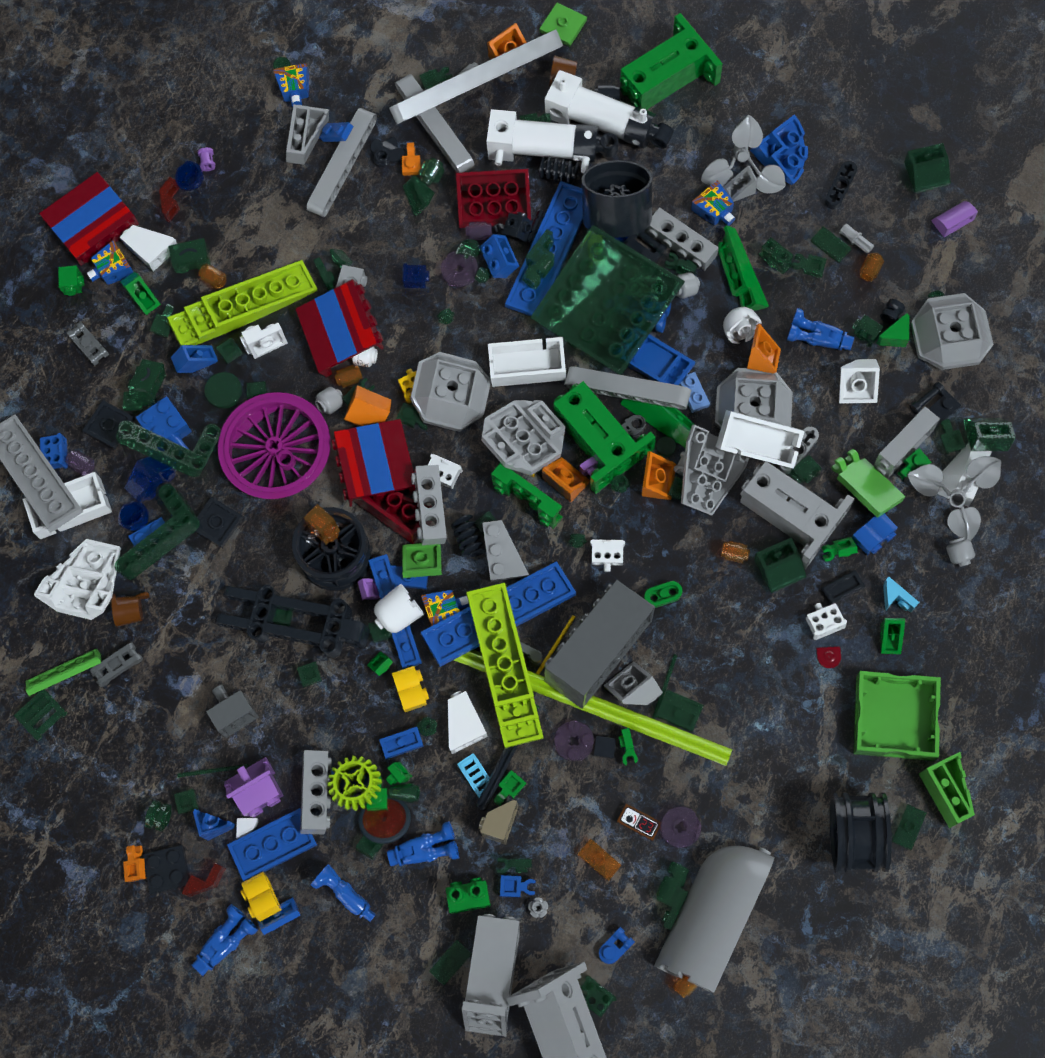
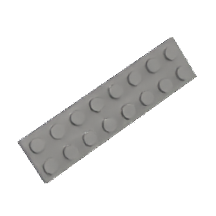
[0,414,83,533]

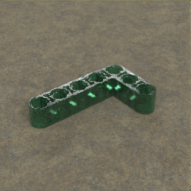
[116,421,221,477]
[115,484,200,580]

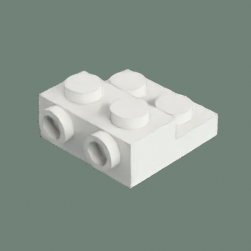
[240,323,288,359]

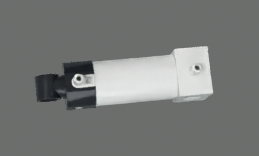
[545,70,674,149]
[486,109,618,174]

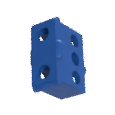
[40,433,68,469]

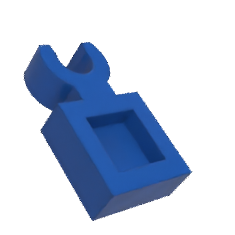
[500,875,536,898]

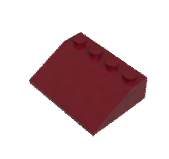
[456,169,531,228]

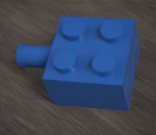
[136,396,192,456]

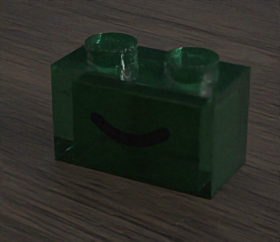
[169,238,211,273]
[128,359,166,403]

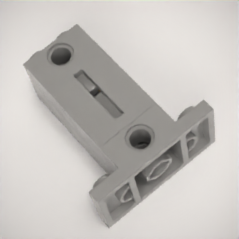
[740,461,854,569]
[462,914,520,1037]
[506,962,607,1058]

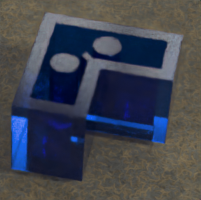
[125,451,178,503]

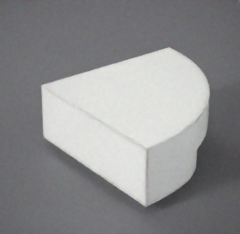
[236,818,258,839]

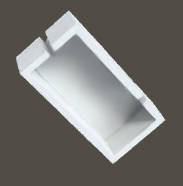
[488,337,566,387]
[716,410,804,469]
[23,472,112,539]

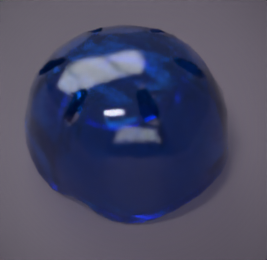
[175,161,204,191]
[118,501,149,531]

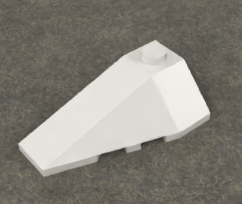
[938,432,996,507]

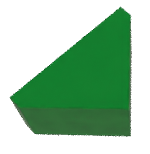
[877,313,909,347]
[880,618,905,654]

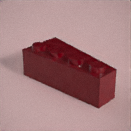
[353,492,433,544]

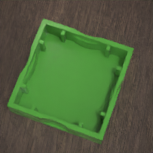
[854,671,941,761]

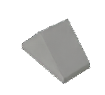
[723,166,758,202]

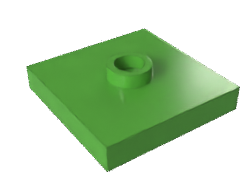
[540,3,587,47]
[402,543,442,578]

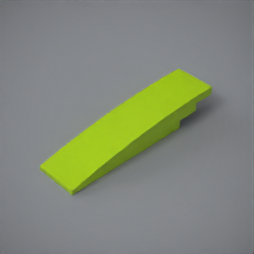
[167,260,317,346]
[467,583,544,748]

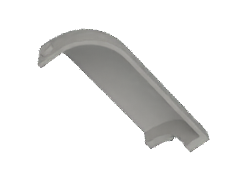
[654,846,775,993]

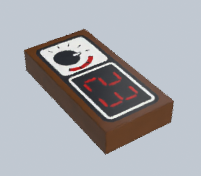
[617,804,662,841]

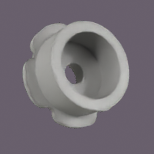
[528,897,548,918]

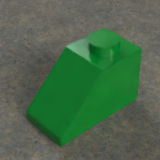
[120,271,161,315]

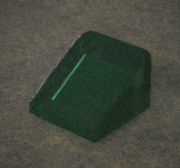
[330,249,353,269]

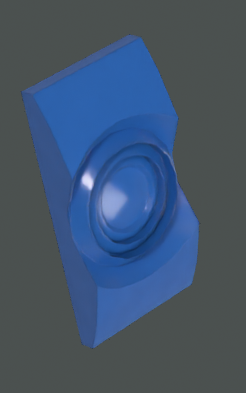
[613,325,695,385]

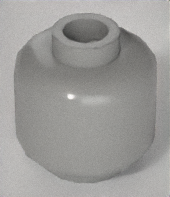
[671,272,700,299]
[315,387,343,414]
[946,537,975,567]

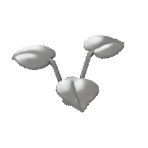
[701,115,786,193]
[908,456,1001,541]

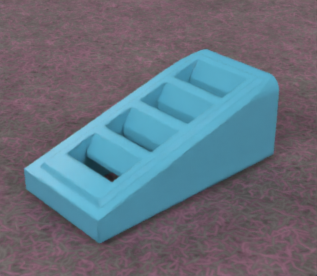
[457,753,490,798]

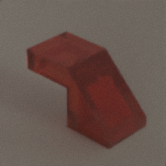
[159,177,180,223]
[182,863,226,897]

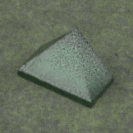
[403,176,435,216]

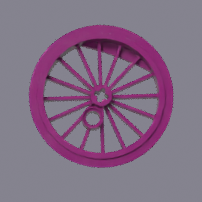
[218,392,330,499]

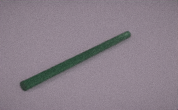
[652,654,677,720]
[177,764,249,777]

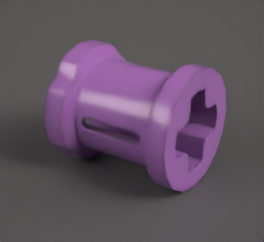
[198,147,215,171]

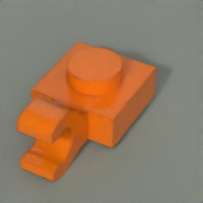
[402,142,421,176]
[123,845,146,882]

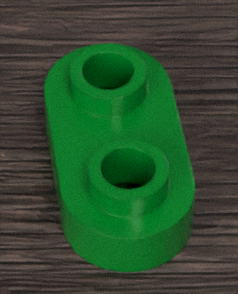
[644,581,682,608]

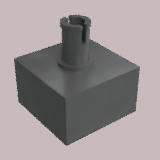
[206,685,259,738]

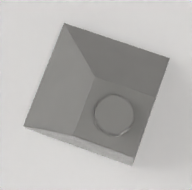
[604,661,663,705]

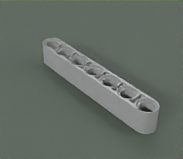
[395,74,475,173]
[307,108,377,217]
[564,366,691,409]

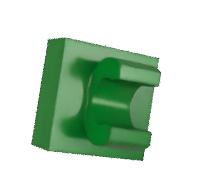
[386,762,413,785]

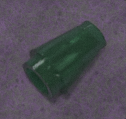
[389,783,420,803]

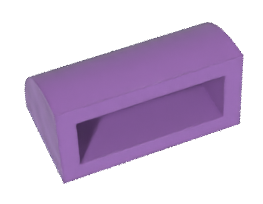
[931,201,978,237]

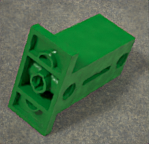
[620,13,723,110]
[553,381,656,494]

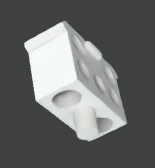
[428,454,463,489]
[590,539,625,572]
[806,603,847,640]

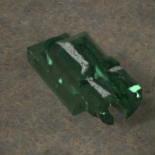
[522,229,555,290]
[656,861,689,931]

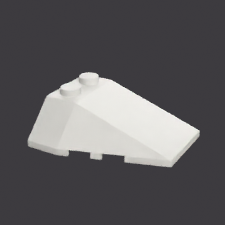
[34,539,121,620]

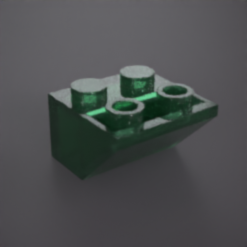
[904,143,951,193]
[963,418,1016,451]
[754,538,806,593]

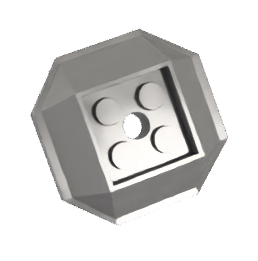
[911,293,994,370]
[410,352,491,432]
[715,368,793,429]
[481,400,565,475]

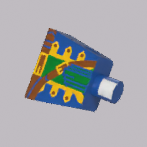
[273,63,309,106]
[691,180,735,226]
[87,240,133,285]
[421,590,470,626]

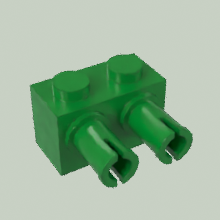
[446,878,491,914]

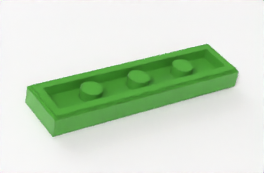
[25,649,101,696]

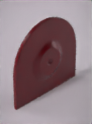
[816,646,841,668]

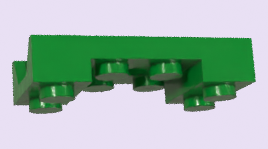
[491,462,563,529]

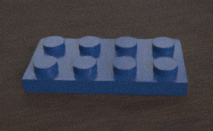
[227,808,317,881]

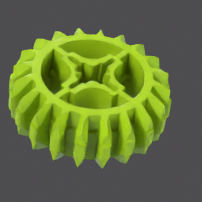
[327,756,382,811]

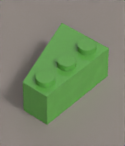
[919,752,975,828]

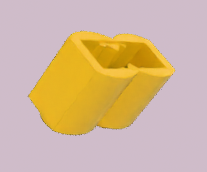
[392,666,429,712]
[241,872,282,922]

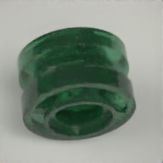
[145,800,172,832]

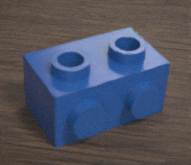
[480,234,519,279]

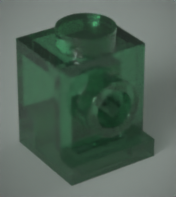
[852,315,884,348]
[790,455,822,484]

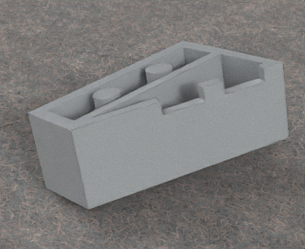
[286,104,329,165]
[483,520,529,582]

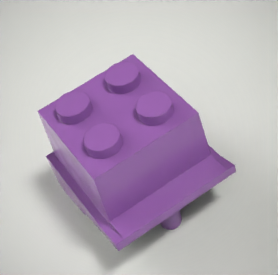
[224,757,283,818]

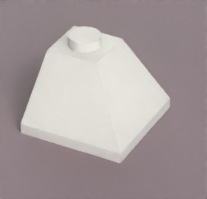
[839,359,880,403]

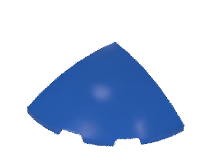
[750,114,808,185]

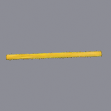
[536,615,575,674]

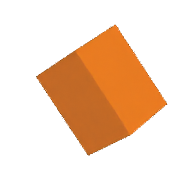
[487,23,527,59]
[747,323,781,374]
[344,385,391,426]
[642,451,676,500]
[542,457,590,502]

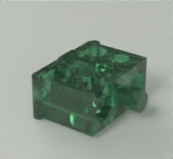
[759,237,793,274]
[581,976,617,1017]

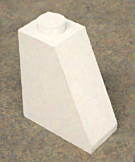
[120,225,179,272]
[448,691,488,754]

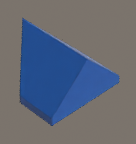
[193,809,235,841]

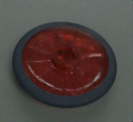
[358,795,411,844]

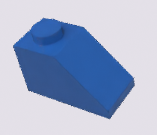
[171,345,218,373]

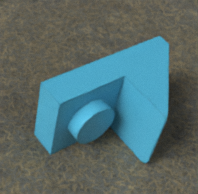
[883,577,919,613]

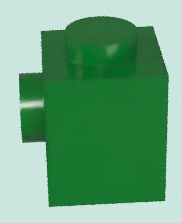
[59,265,84,296]

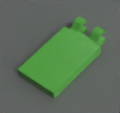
[831,449,905,518]

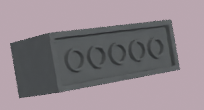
[544,580,655,709]

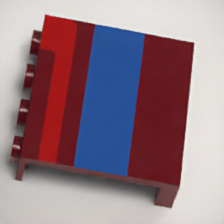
[39,172,139,266]
[296,279,384,377]
[331,419,416,507]

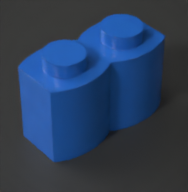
[852,513,898,555]

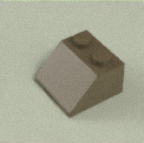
[479,800,519,845]

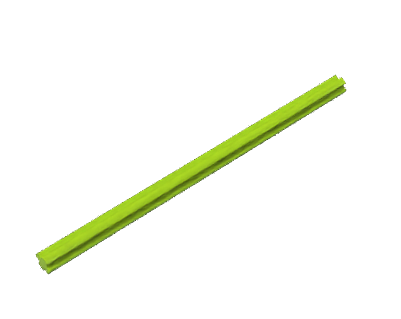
[454,649,732,766]

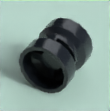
[880,299,905,325]

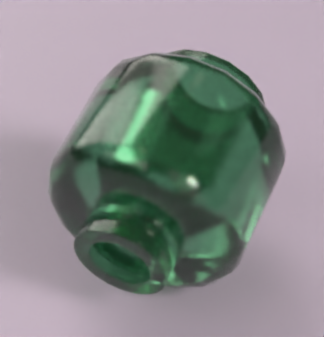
[418,157,445,186]

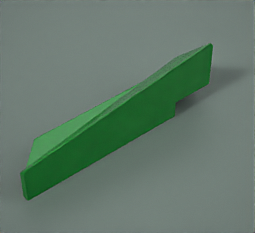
[718,225,769,311]
[621,399,695,448]

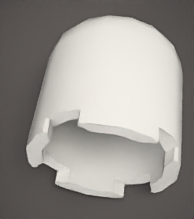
[374,584,424,633]

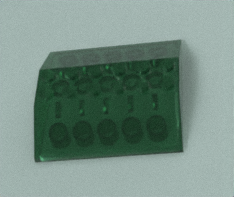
[530,225,685,375]

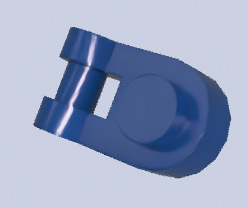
[599,927,635,964]

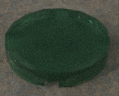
[205,372,242,409]

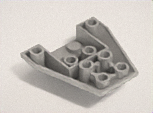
[681,424,749,515]

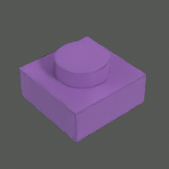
[579,456,598,476]
[358,579,380,600]

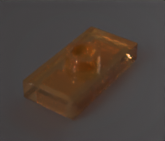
[578,839,622,881]

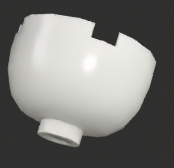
[723,307,762,344]

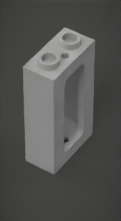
[874,407,940,479]

